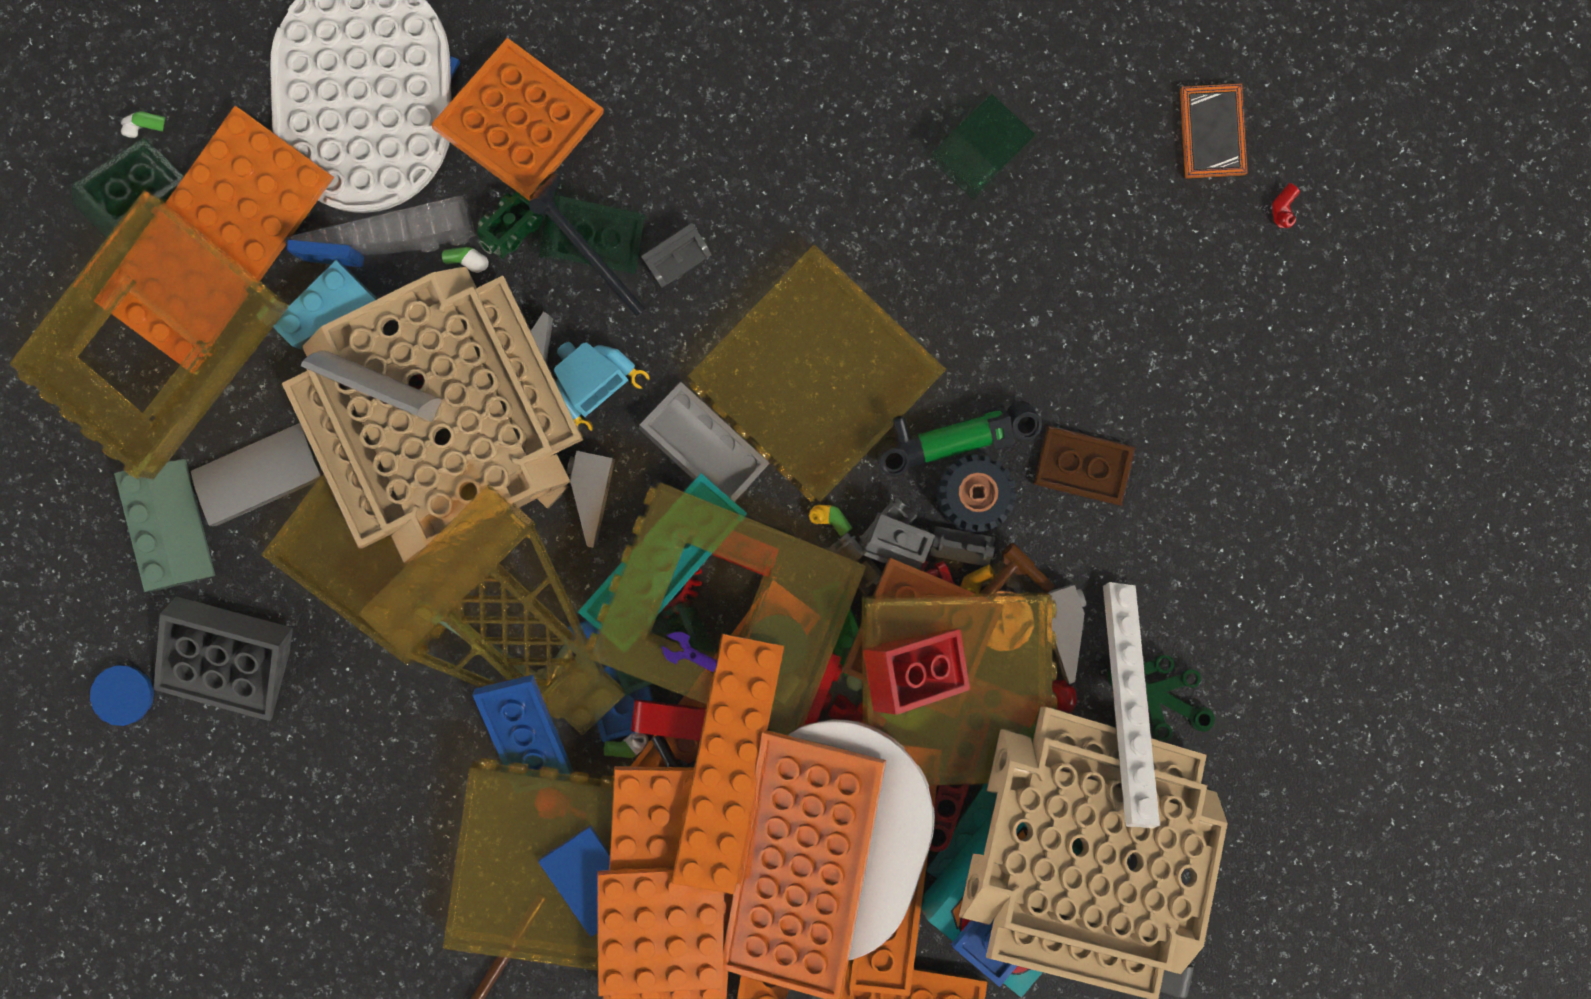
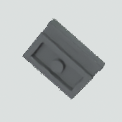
[861,512,935,570]

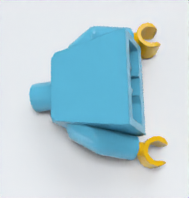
[554,342,649,437]

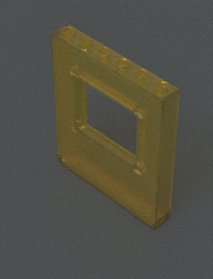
[9,190,289,480]
[585,482,866,735]

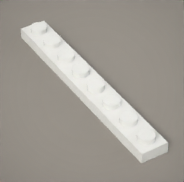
[1103,582,1160,828]

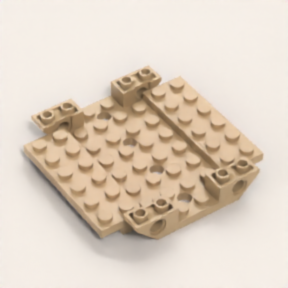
[282,266,583,563]
[959,707,1228,999]

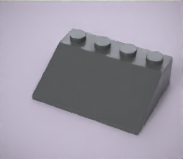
[154,596,293,721]

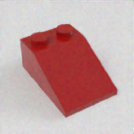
[863,628,970,715]

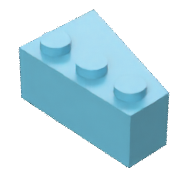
[271,260,377,350]

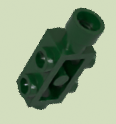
[477,183,556,259]

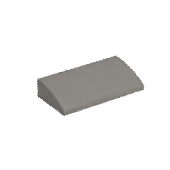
[301,351,442,422]
[639,382,770,502]
[191,423,326,526]

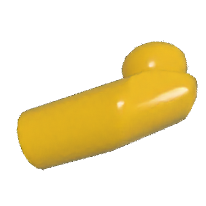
[960,564,995,595]

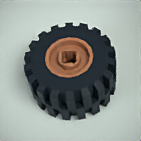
[936,455,1016,533]

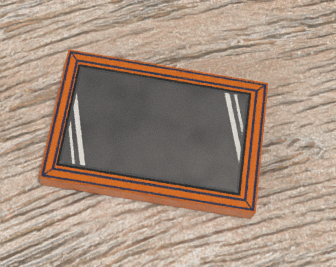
[1180,84,1247,178]

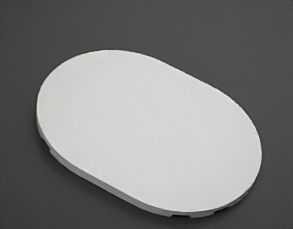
[270,0,452,213]
[788,719,935,960]

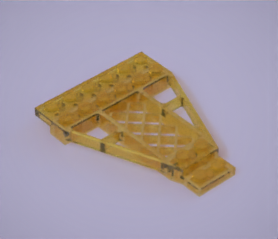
[358,484,626,736]

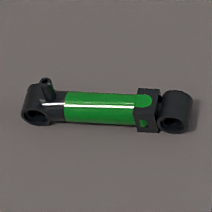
[875,401,1042,476]

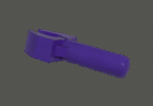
[661,631,717,672]

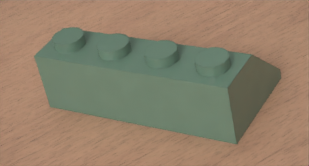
[114,459,216,592]

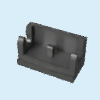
[642,223,712,288]

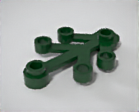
[1107,654,1215,742]

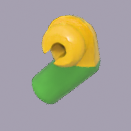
[809,504,853,537]

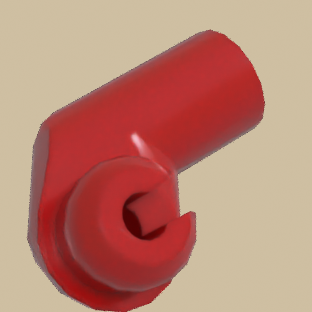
[1272,183,1300,228]

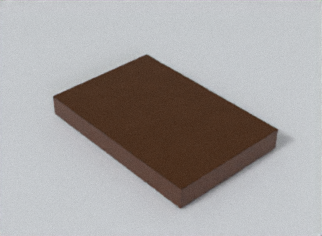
[1032,426,1136,506]

